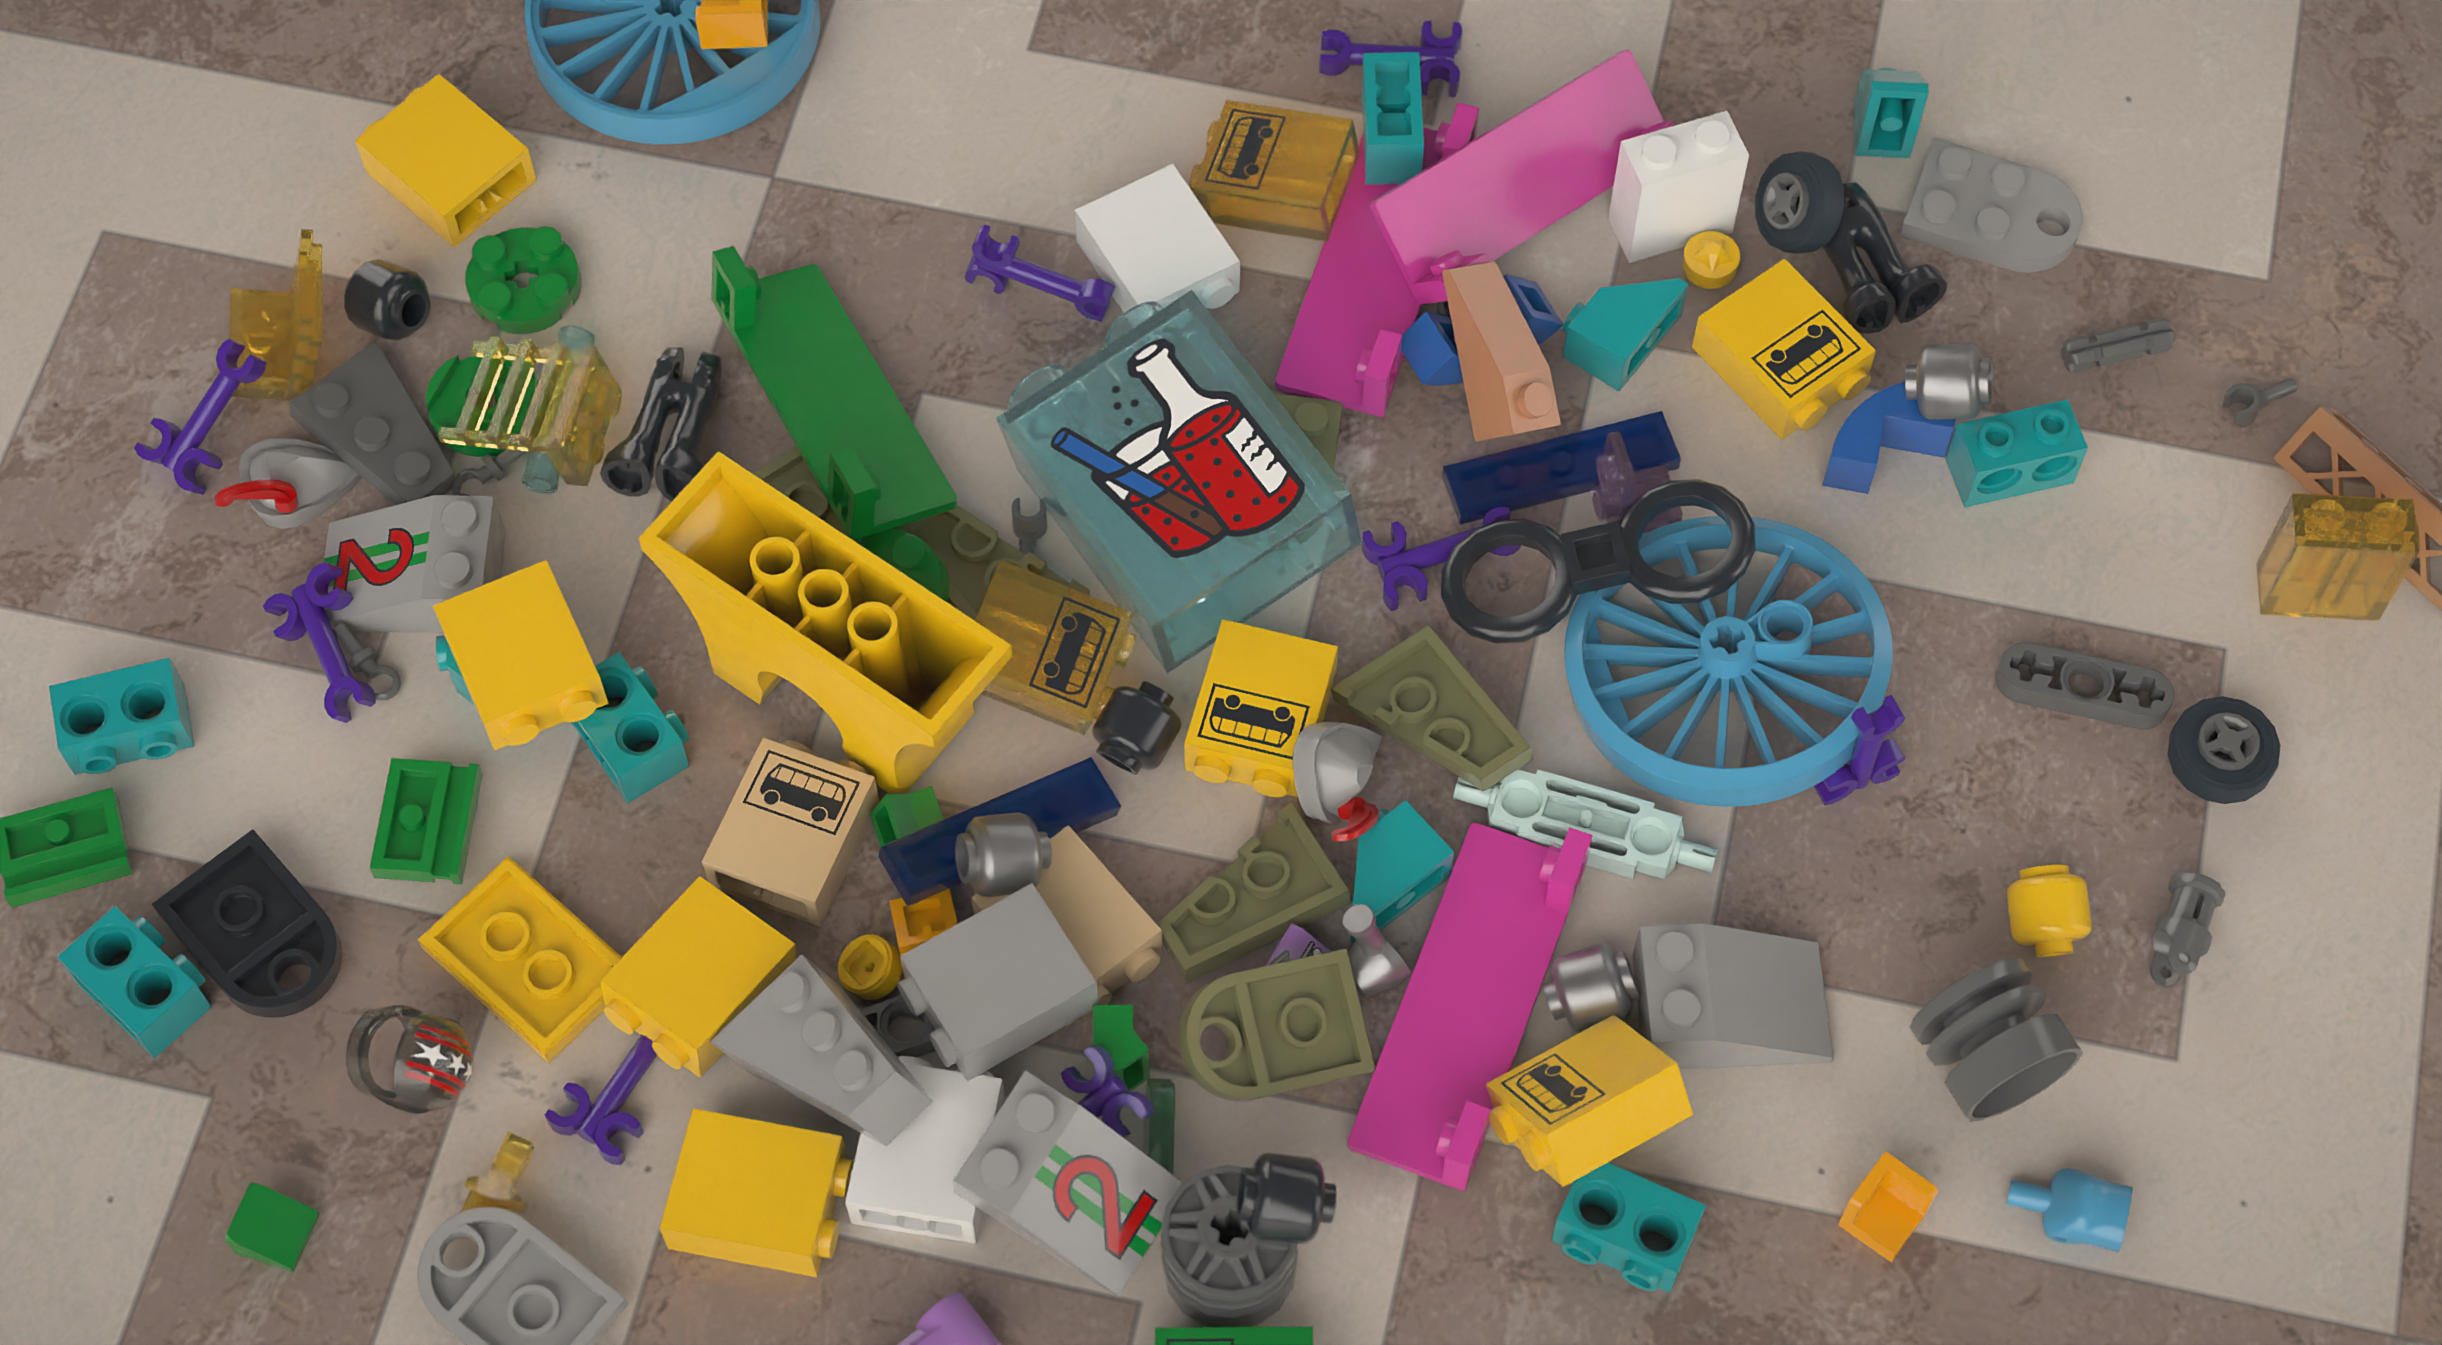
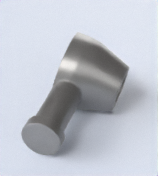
[1343,905,1411,998]

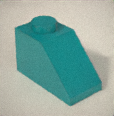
[1854,68,1929,158]
[1562,278,1689,392]
[1350,800,1454,944]

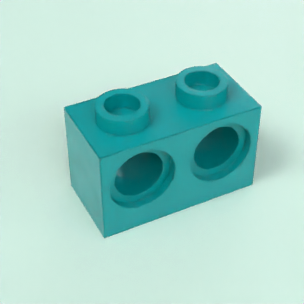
[1362,52,1424,185]
[1945,399,2088,508]
[571,652,690,804]
[49,657,194,775]
[57,906,212,1059]
[1552,1162,1706,1293]

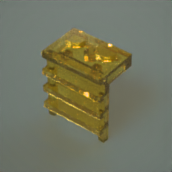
[228,229,322,401]
[437,336,622,487]

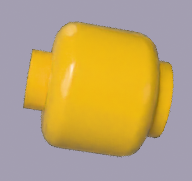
[2006,865,2092,957]

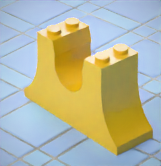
[639,451,1012,794]

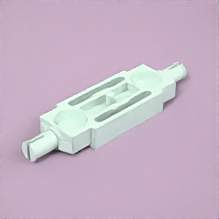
[1453,769,1718,880]

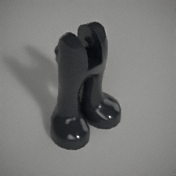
[1823,182,1947,334]
[600,347,722,502]

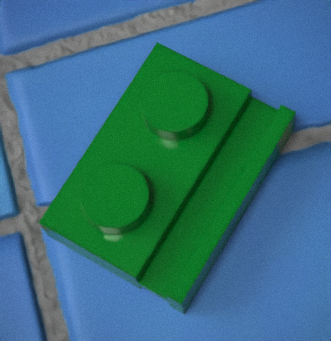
[370,758,483,884]
[0,787,134,908]

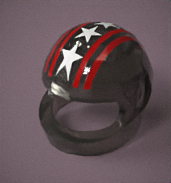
[346,1005,474,1114]

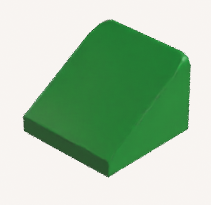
[225,1182,320,1272]

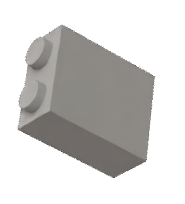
[897,883,1099,1081]

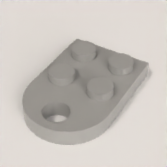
[1900,138,2083,273]
[418,1207,628,1345]

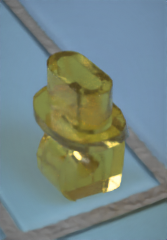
[460,1131,534,1214]

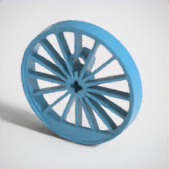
[525,0,821,144]
[1564,515,1893,807]

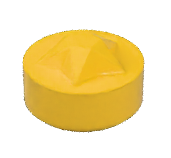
[1682,231,1740,289]
[838,934,902,1000]

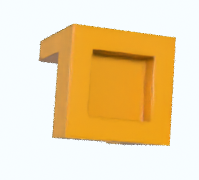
[695,0,768,49]
[1838,1151,1939,1263]

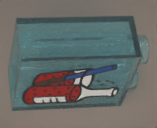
[996,290,1362,674]

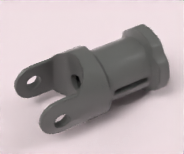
[2150,872,2226,988]

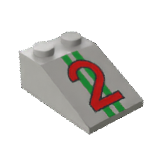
[323,495,506,633]
[953,1070,1183,1297]

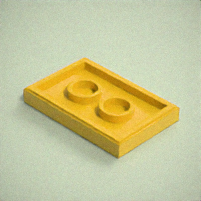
[417,856,622,1064]

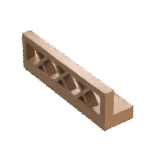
[2273,406,2442,611]

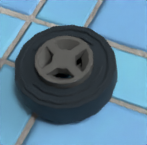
[1755,151,1844,254]
[2168,696,2281,804]

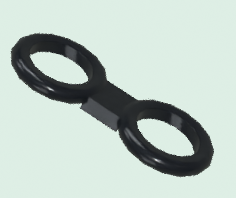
[1441,479,1756,644]

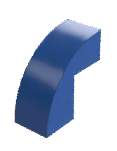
[1401,274,1563,386]
[1822,382,1956,494]

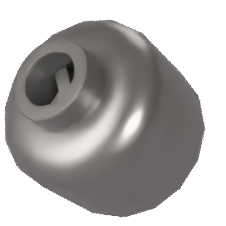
[1905,344,1993,420]
[955,813,1052,897]
[1543,943,1640,1033]

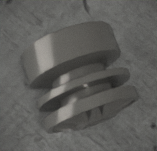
[1910,958,2083,1122]
[1161,1165,1298,1327]

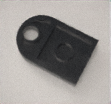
[152,829,342,1018]

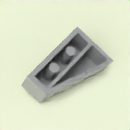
[710,954,933,1146]

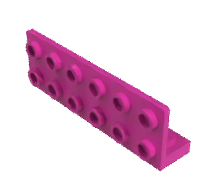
[1370,50,1674,305]
[1275,102,1479,418]
[1347,823,1593,1192]

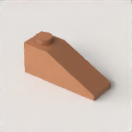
[1442,261,1561,442]

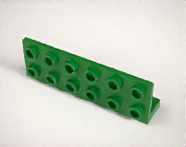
[711,246,958,540]

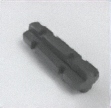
[2061,318,2174,372]

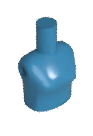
[2006,1168,2133,1252]

